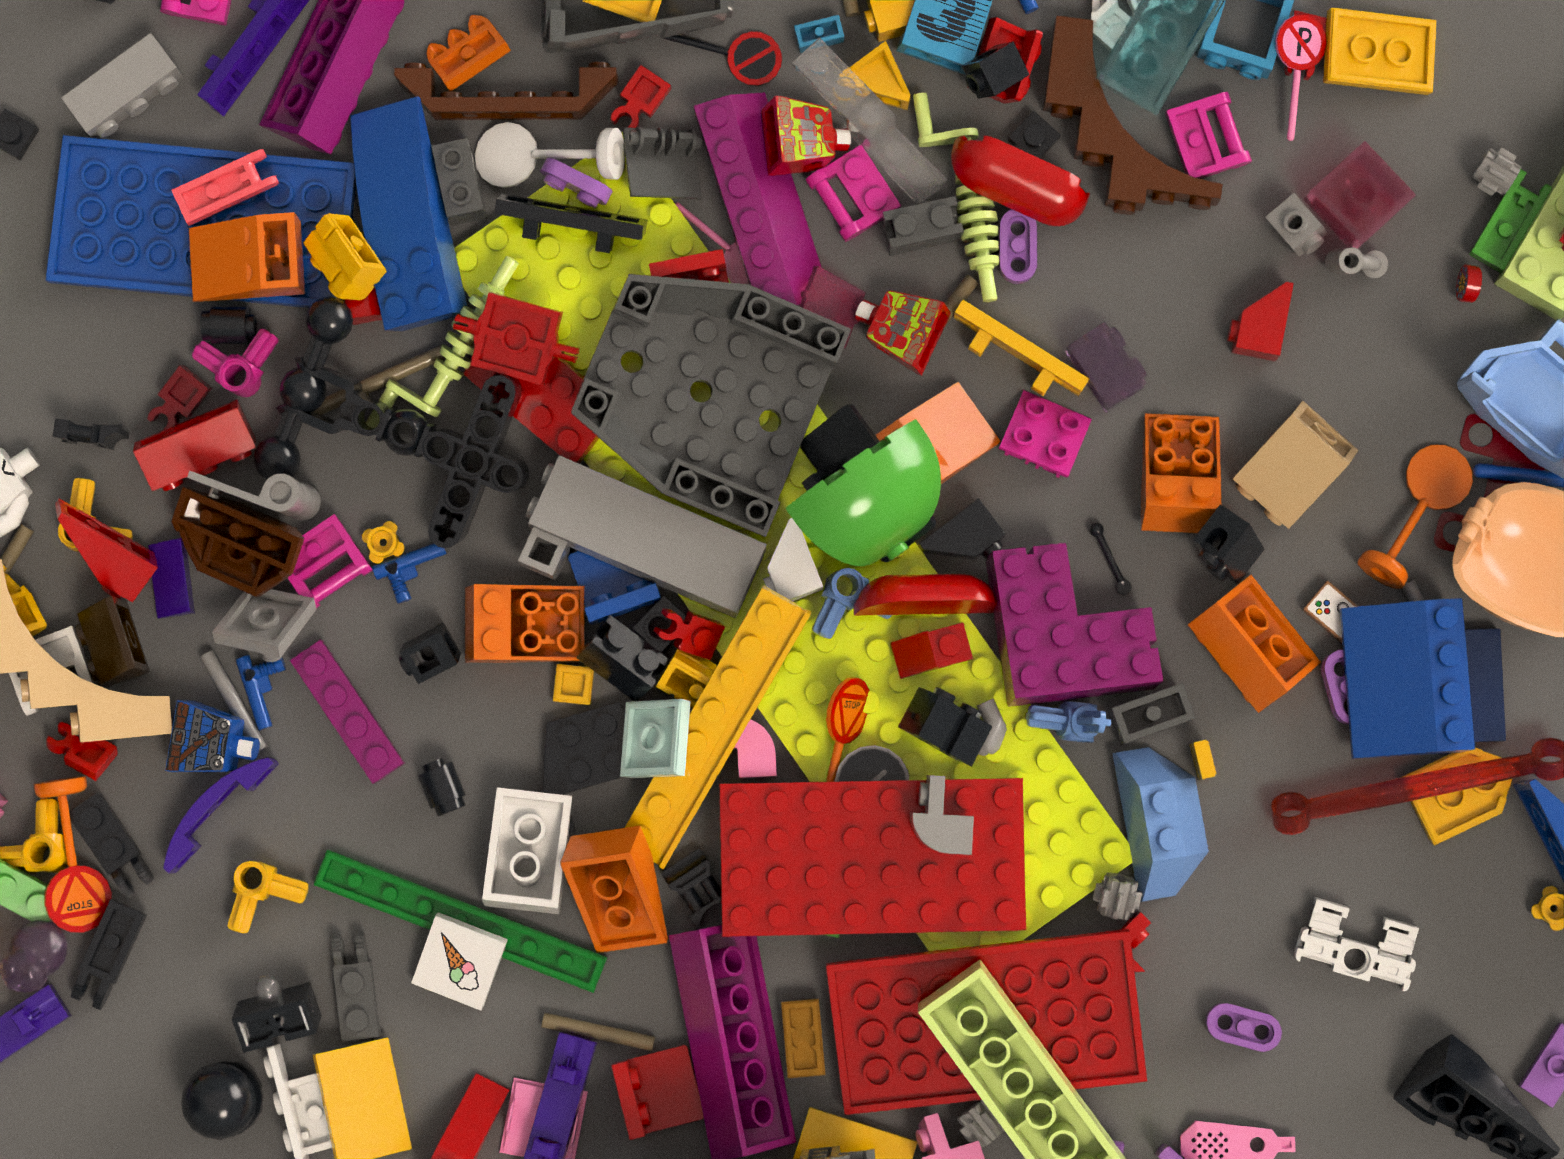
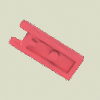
[171,149,279,226]

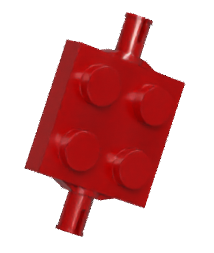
[453,292,580,385]

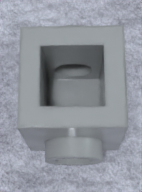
[1265,193,1328,257]

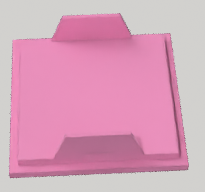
[499,1077,588,1159]

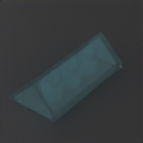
[1096,0,1225,115]

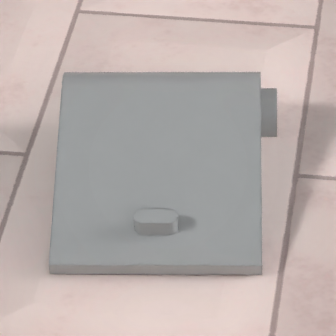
[187,471,321,521]

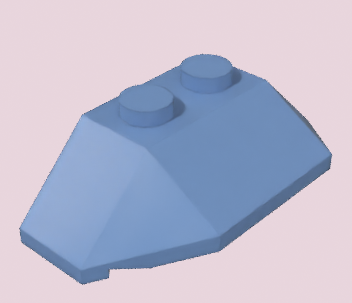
[1112,747,1209,902]

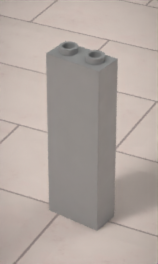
[525,455,767,618]

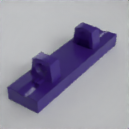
[197,0,309,117]
[0,984,72,1063]
[524,1032,597,1159]

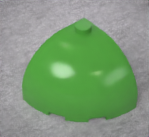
[785,419,941,566]

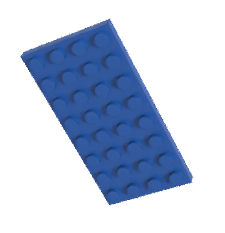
[46,135,356,308]

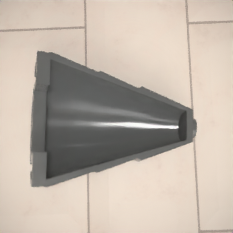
[541,0,734,53]

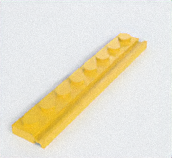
[624,585,812,870]

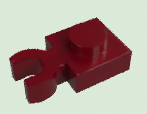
[147,365,212,430]

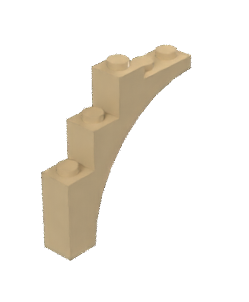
[0,559,172,742]

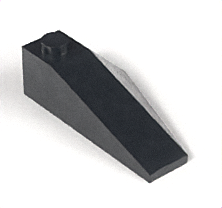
[1393,1034,1560,1159]

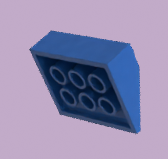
[1340,598,1475,759]

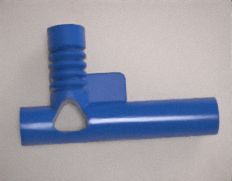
[372,543,447,604]
[236,655,286,731]

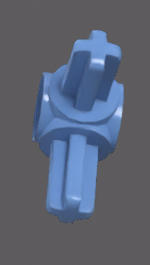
[812,568,892,639]
[1025,701,1111,743]

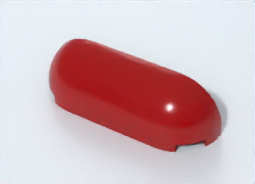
[951,135,1090,226]
[854,574,997,616]

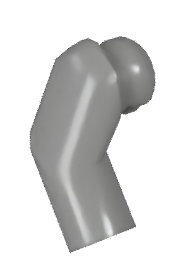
[977,698,1007,756]

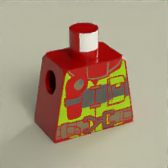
[761,96,851,176]
[855,290,951,376]

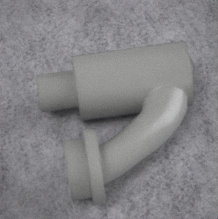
[1325,248,1388,278]

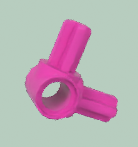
[192,328,279,397]

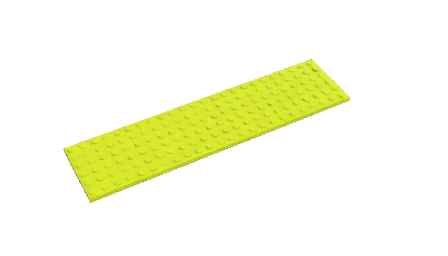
[454,132,1133,951]

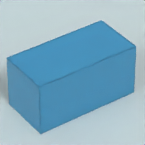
[794,15,844,53]

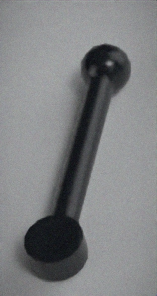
[1089,523,1132,595]

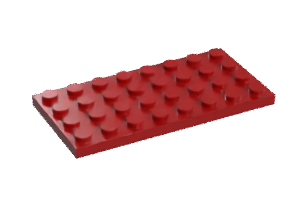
[719,778,1026,937]
[826,929,1147,1115]

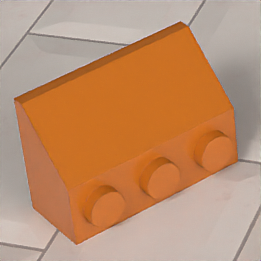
[1188,575,1321,713]

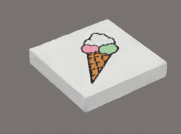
[411,912,508,1010]

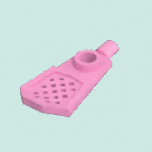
[1179,1120,1295,1159]

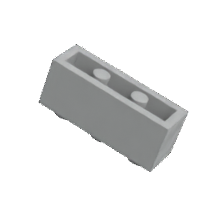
[61,33,183,139]

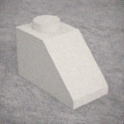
[763,518,823,601]

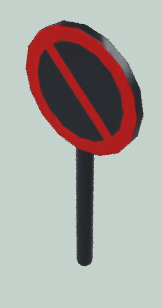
[662,31,782,86]

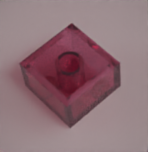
[1304,141,1416,250]

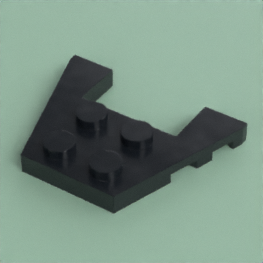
[543,702,653,834]

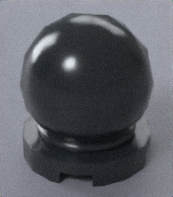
[181,1061,263,1140]

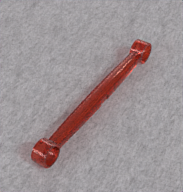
[1271,738,1564,835]

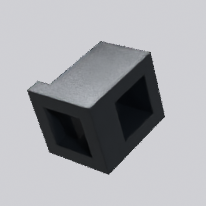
[399,622,461,684]

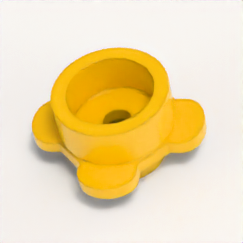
[362,521,405,564]
[1531,886,1564,931]

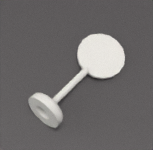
[475,122,625,188]

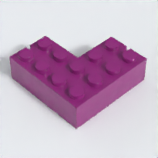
[986,543,1163,707]

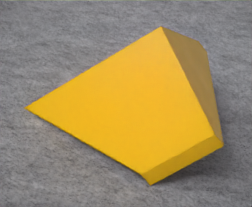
[837,41,910,110]

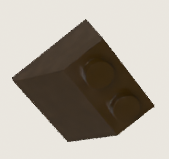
[75,596,150,687]

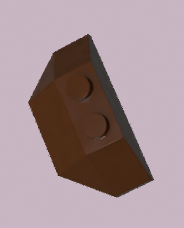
[171,487,304,597]

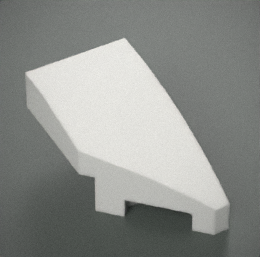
[1091,0,1145,61]

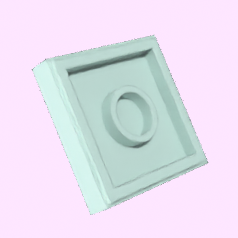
[620,699,691,778]

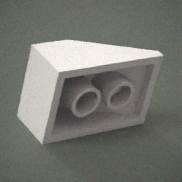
[482,788,572,914]

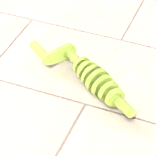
[913,93,999,302]
[366,256,519,428]

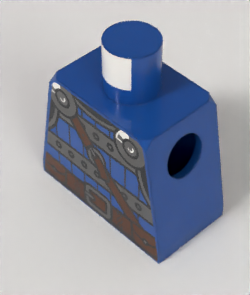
[165,700,260,772]

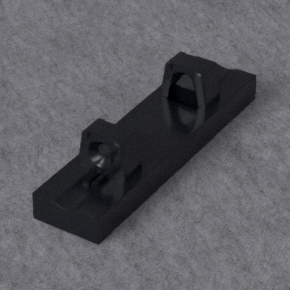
[494,193,648,253]

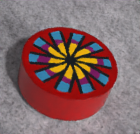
[1456,264,1482,303]

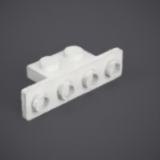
[263,1044,332,1159]

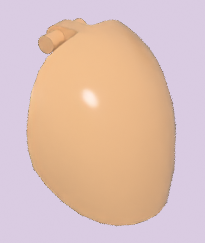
[1452,482,1564,637]

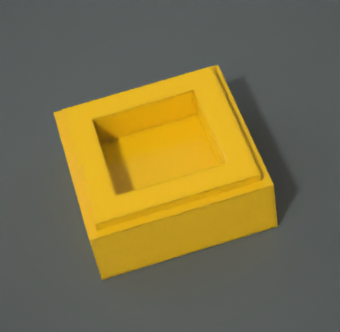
[553,664,594,706]
[1189,740,1216,780]

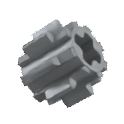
[1472,147,1522,196]
[1092,872,1142,920]
[957,1100,1005,1149]

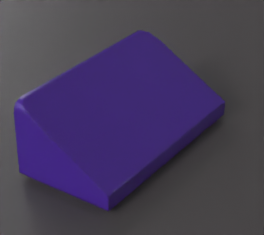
[148,538,195,619]

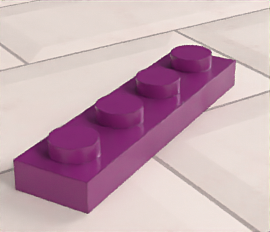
[290,639,405,784]

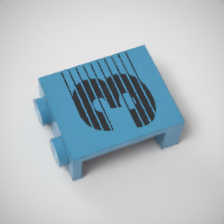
[896,0,993,75]

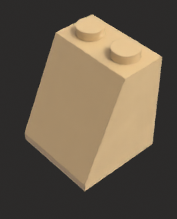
[1233,401,1358,529]

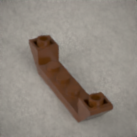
[394,62,619,120]

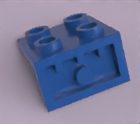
[568,551,661,625]

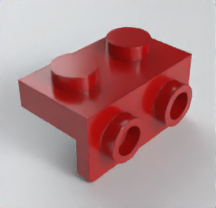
[967,17,1043,104]

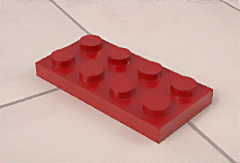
[463,357,599,464]

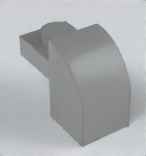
[518,527,570,580]
[909,775,974,855]

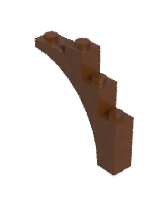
[1043,15,1223,215]

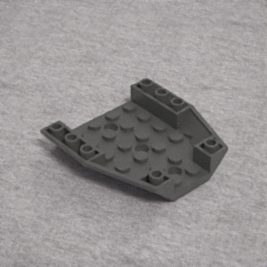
[571,274,851,537]

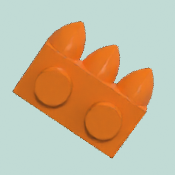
[427,15,511,91]

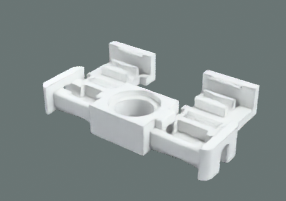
[1294,897,1419,991]

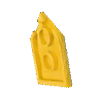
[1400,748,1519,846]

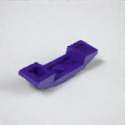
[163,758,279,873]

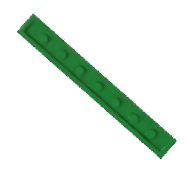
[313,850,608,993]

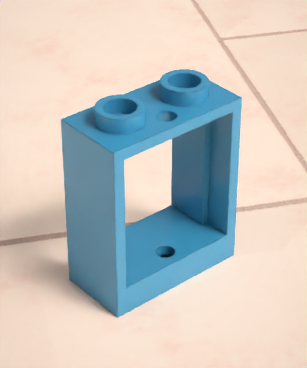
[1197,0,1294,80]

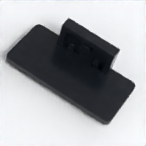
[800,404,936,562]

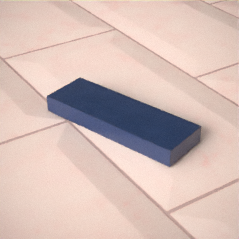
[1465,629,1506,742]

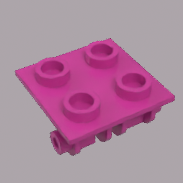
[999,390,1092,478]

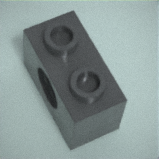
[431,138,487,226]

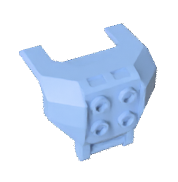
[1457,319,1564,479]

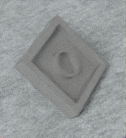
[212,589,317,662]

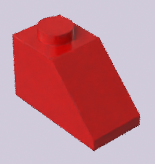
[1227,282,1294,361]

